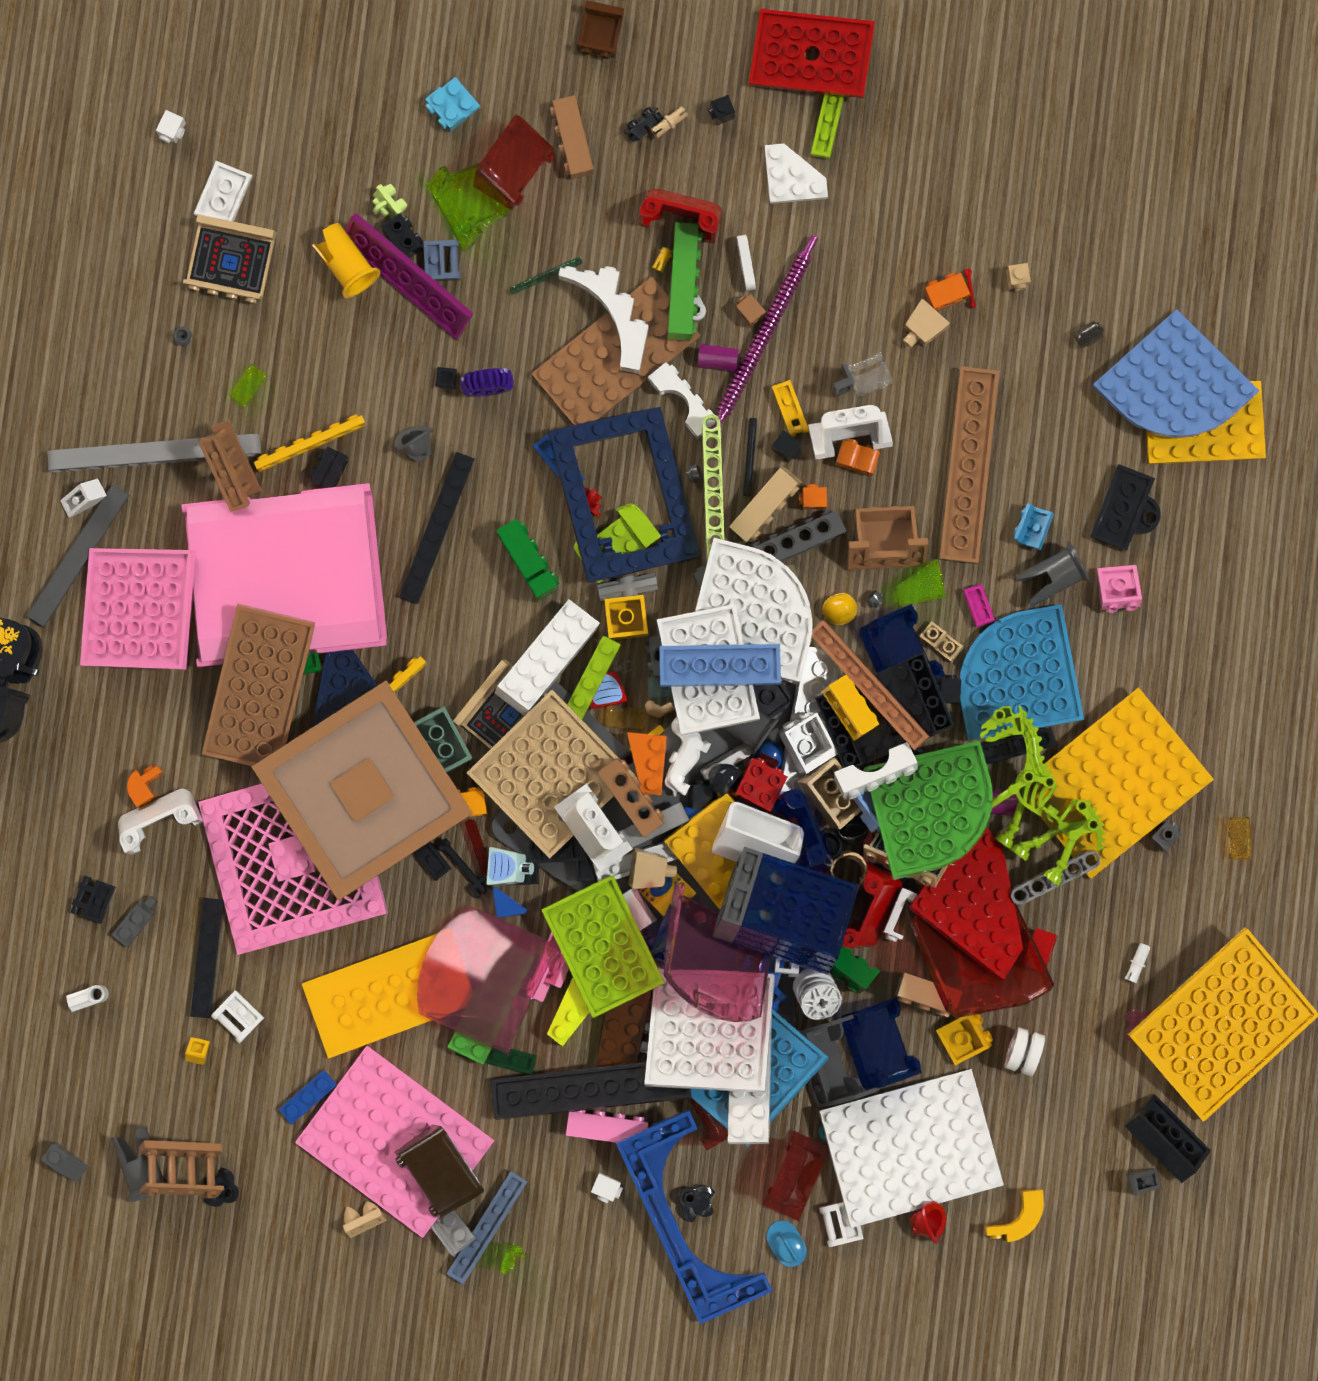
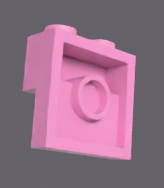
[1097,565,1142,613]

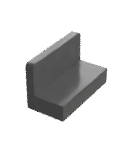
[831,362,855,398]

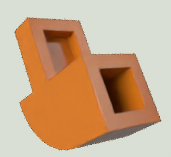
[127,765,164,808]

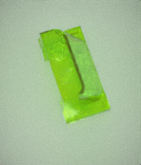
[426,162,510,251]

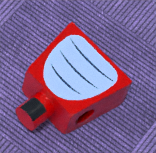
[590,671,628,710]

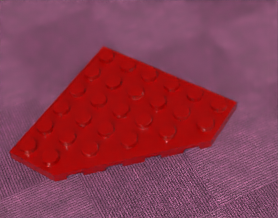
[908,828,1023,981]

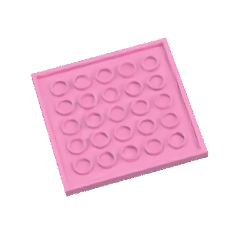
[80,548,196,670]

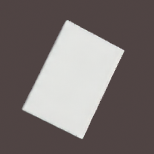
[194,161,252,222]

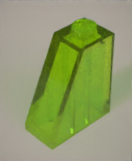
[892,559,946,608]

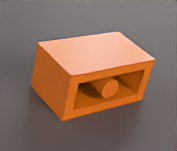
[924,273,970,311]

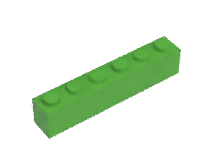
[668,222,702,341]

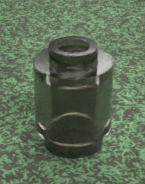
[1074,321,1104,348]

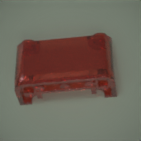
[473,114,555,211]

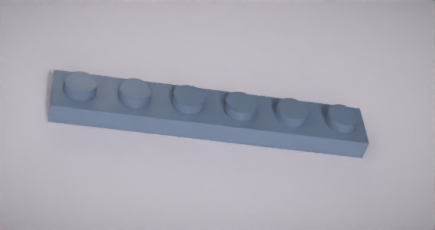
[447,1171,528,1284]

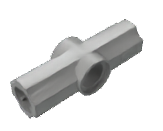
[597,573,658,602]

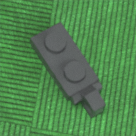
[112,896,158,947]

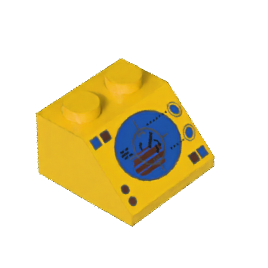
[639,864,696,921]

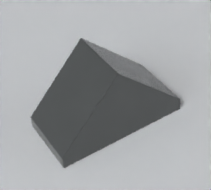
[1126,1168,1160,1195]

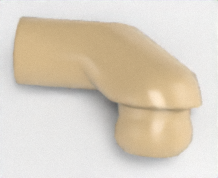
[645,701,675,718]

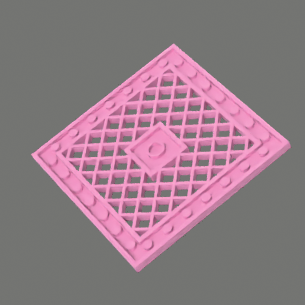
[198,784,388,955]

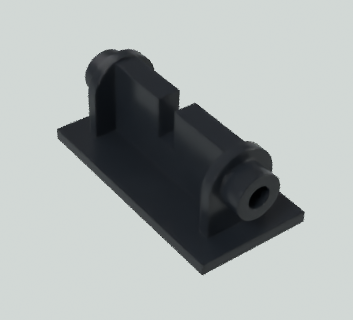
[623,107,663,142]

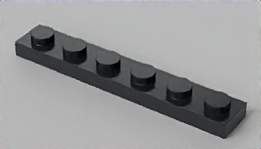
[190,898,224,1018]

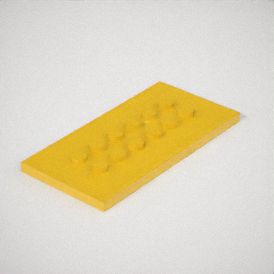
[302,929,474,1059]

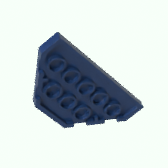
[312,650,378,728]

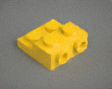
[936,1010,993,1065]

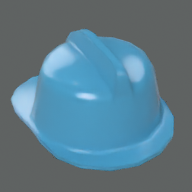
[767,1221,807,1267]

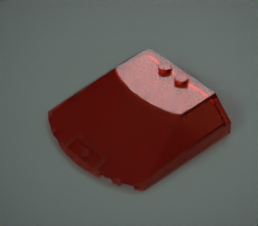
[910,903,1054,1018]

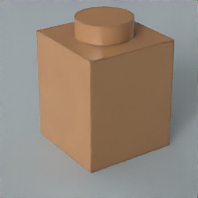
[736,294,766,328]

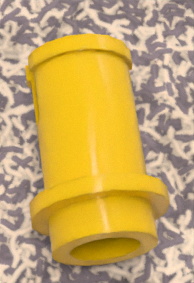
[652,247,673,273]

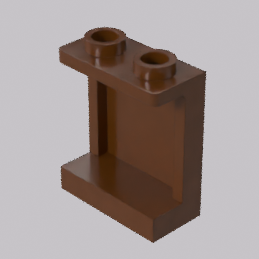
[576,0,624,59]

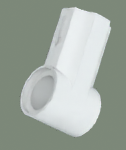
[66,985,109,1012]

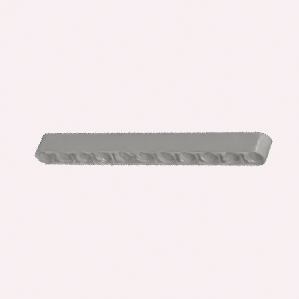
[47,434,261,472]

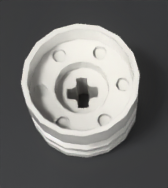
[793,967,842,1020]

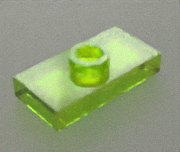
[229,364,268,407]

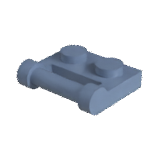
[423,240,461,281]

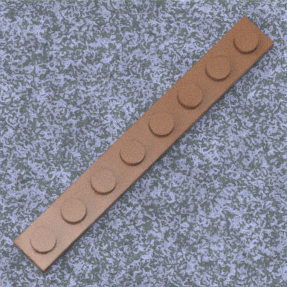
[811,620,930,750]

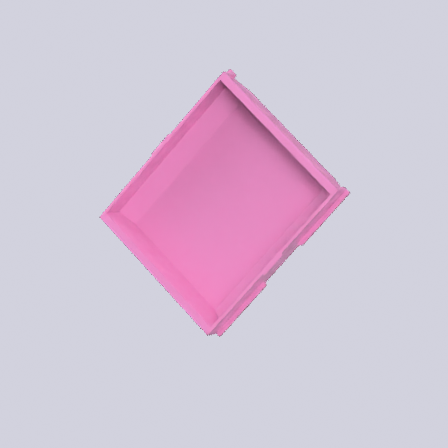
[182,483,388,667]

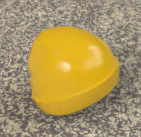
[822,593,858,625]

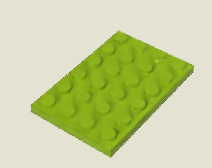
[542,875,665,1018]

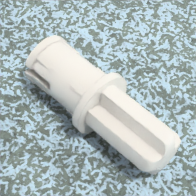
[1125,943,1150,983]

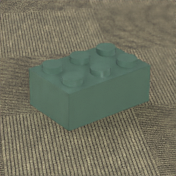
[414,706,474,774]

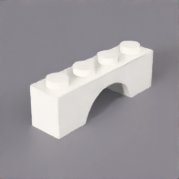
[648,362,716,440]
[834,742,917,800]

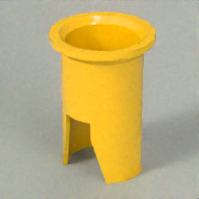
[312,223,381,298]

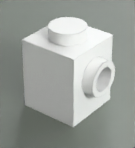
[156,110,186,143]
[591,1172,623,1203]

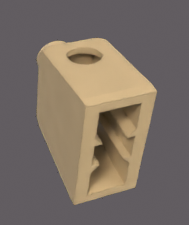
[903,299,950,348]
[628,847,677,889]

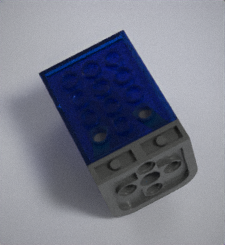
[712,847,859,975]

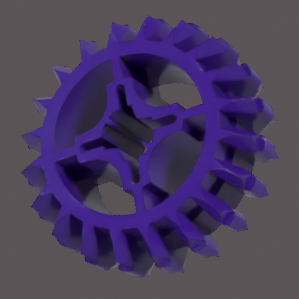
[461,368,514,397]

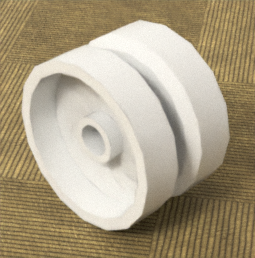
[1004,1027,1045,1077]

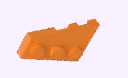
[627,732,667,796]

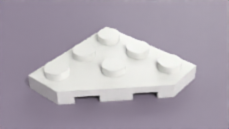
[765,144,828,204]

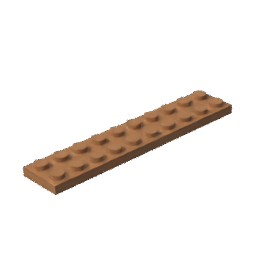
[939,366,999,564]

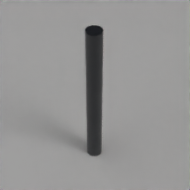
[743,418,757,496]

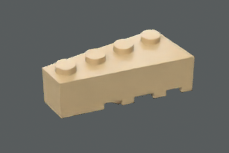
[729,467,802,542]

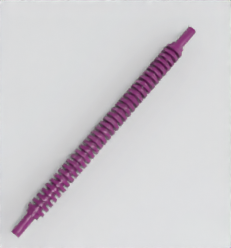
[711,235,818,429]

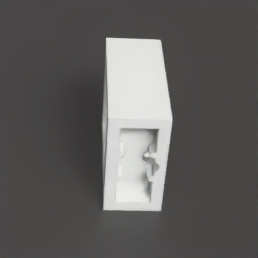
[777,711,838,774]

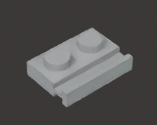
[430,1210,476,1257]

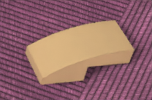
[919,621,964,663]

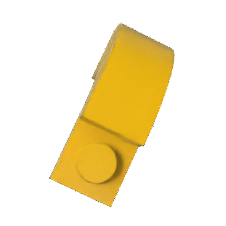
[984,1189,1044,1242]

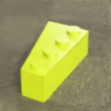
[547,978,590,1046]

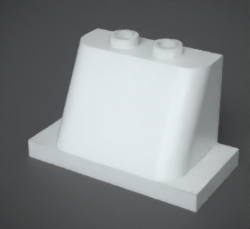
[808,405,893,460]
[554,784,633,872]

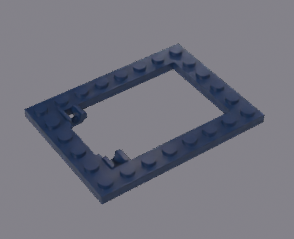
[548,407,700,583]

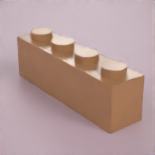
[550,95,594,179]

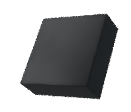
[435,367,457,389]

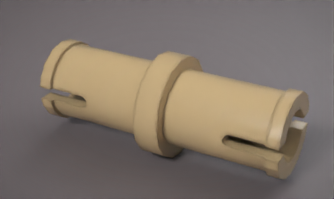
[650,106,688,139]

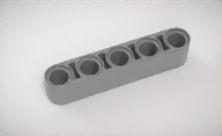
[617,802,689,847]
[1011,850,1100,905]

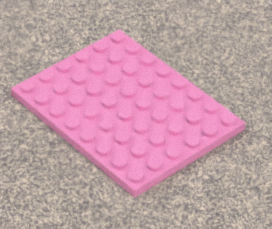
[295,1045,495,1238]

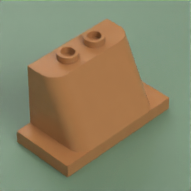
[848,506,928,570]

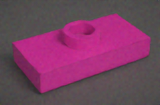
[963,584,995,628]

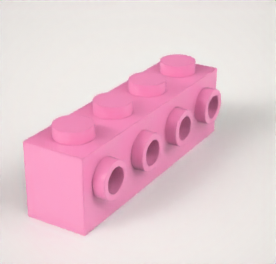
[566,1110,648,1142]

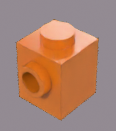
[799,484,827,510]

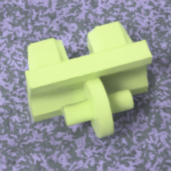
[372,184,407,219]

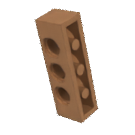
[598,758,665,838]

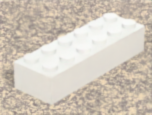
[495,599,600,716]

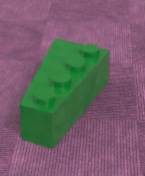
[801,923,880,994]

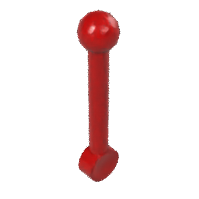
[964,269,977,308]

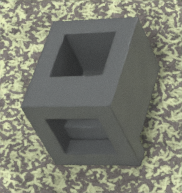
[1149,821,1182,852]

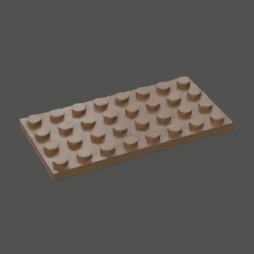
[531,277,701,426]
[202,603,316,766]

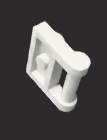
[211,990,264,1044]
[819,1202,864,1247]

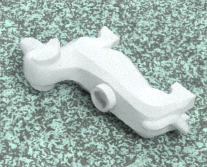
[665,718,711,797]

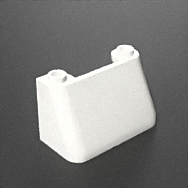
[118,789,203,855]

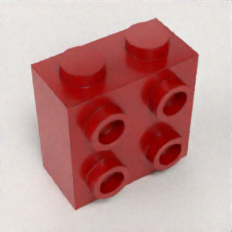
[731,757,788,813]

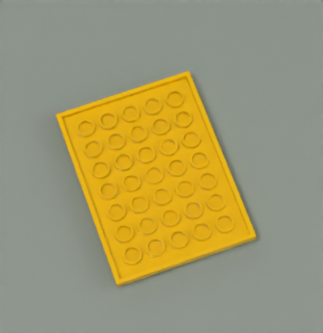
[1019,687,1214,879]
[1128,927,1318,1122]

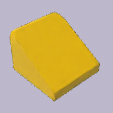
[185,1037,210,1065]

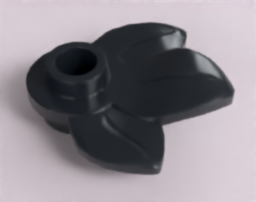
[204,1168,239,1207]
[679,1185,715,1222]

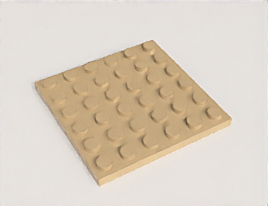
[467,689,635,858]

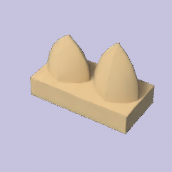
[343,1201,387,1238]

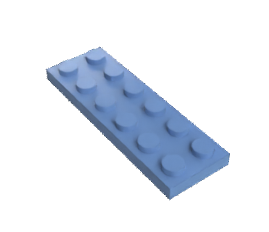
[660,644,781,687]

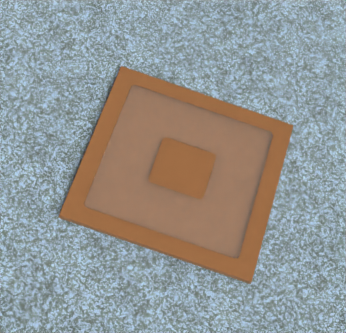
[252,681,473,901]

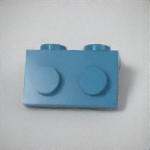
[1014,503,1054,550]

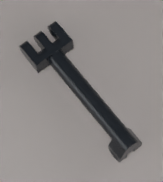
[437,838,493,899]

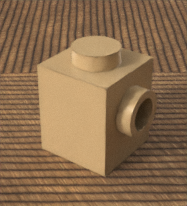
[1006,263,1031,291]

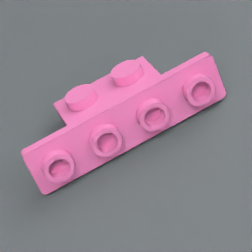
[526,932,569,1002]

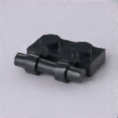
[70,875,116,924]

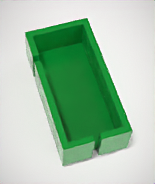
[496,518,560,602]

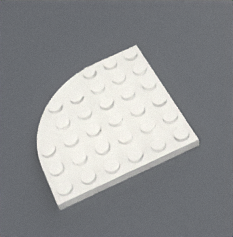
[695,538,812,682]

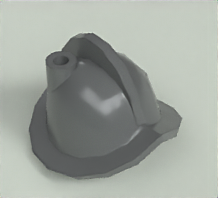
[395,426,434,461]

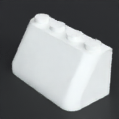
[711,802,804,881]

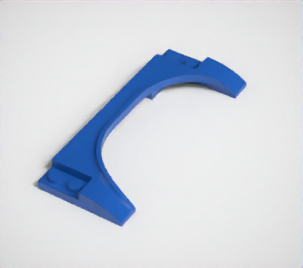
[616,1110,773,1324]

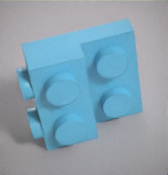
[425,77,481,132]

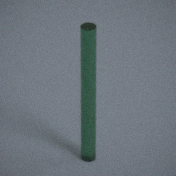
[509,256,583,295]

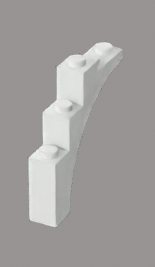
[559,266,649,374]

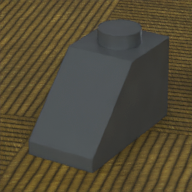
[41,1142,89,1182]

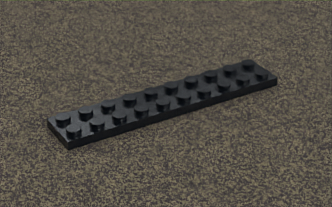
[492,1062,692,1120]

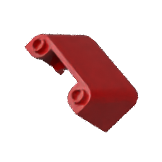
[639,188,722,244]
[837,862,902,948]

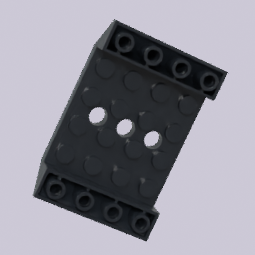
[815,652,954,768]

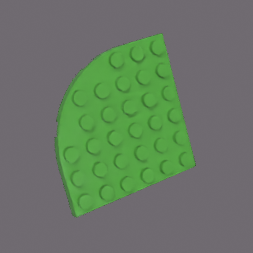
[864,741,993,880]

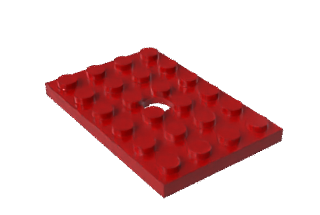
[749,9,875,98]

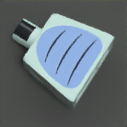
[487,847,534,886]

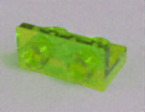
[499,1244,526,1275]

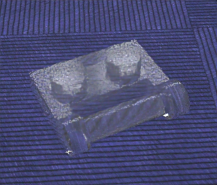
[847,351,894,398]

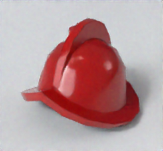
[910,1201,946,1244]

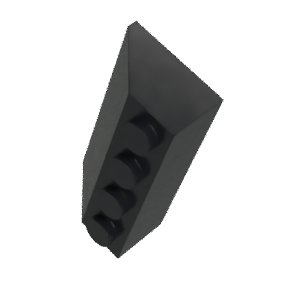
[1125,1094,1211,1183]

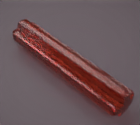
[465,819,488,876]

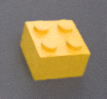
[604,595,648,640]

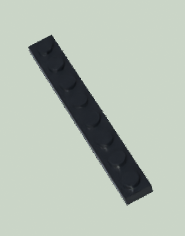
[399,452,475,604]

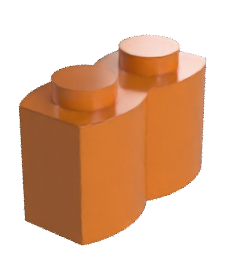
[835,439,880,476]

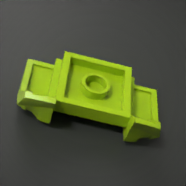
[574,503,661,583]

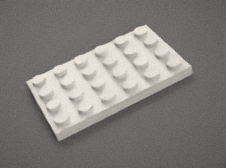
[657,604,760,736]

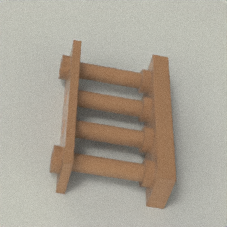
[198,420,261,512]
[139,1140,224,1198]

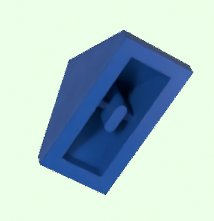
[493,887,528,918]

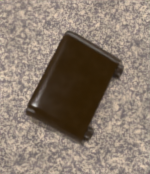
[394,1124,484,1219]

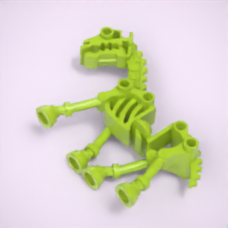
[980,705,1105,886]

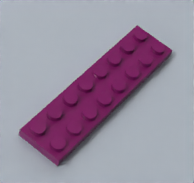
[345,213,473,340]

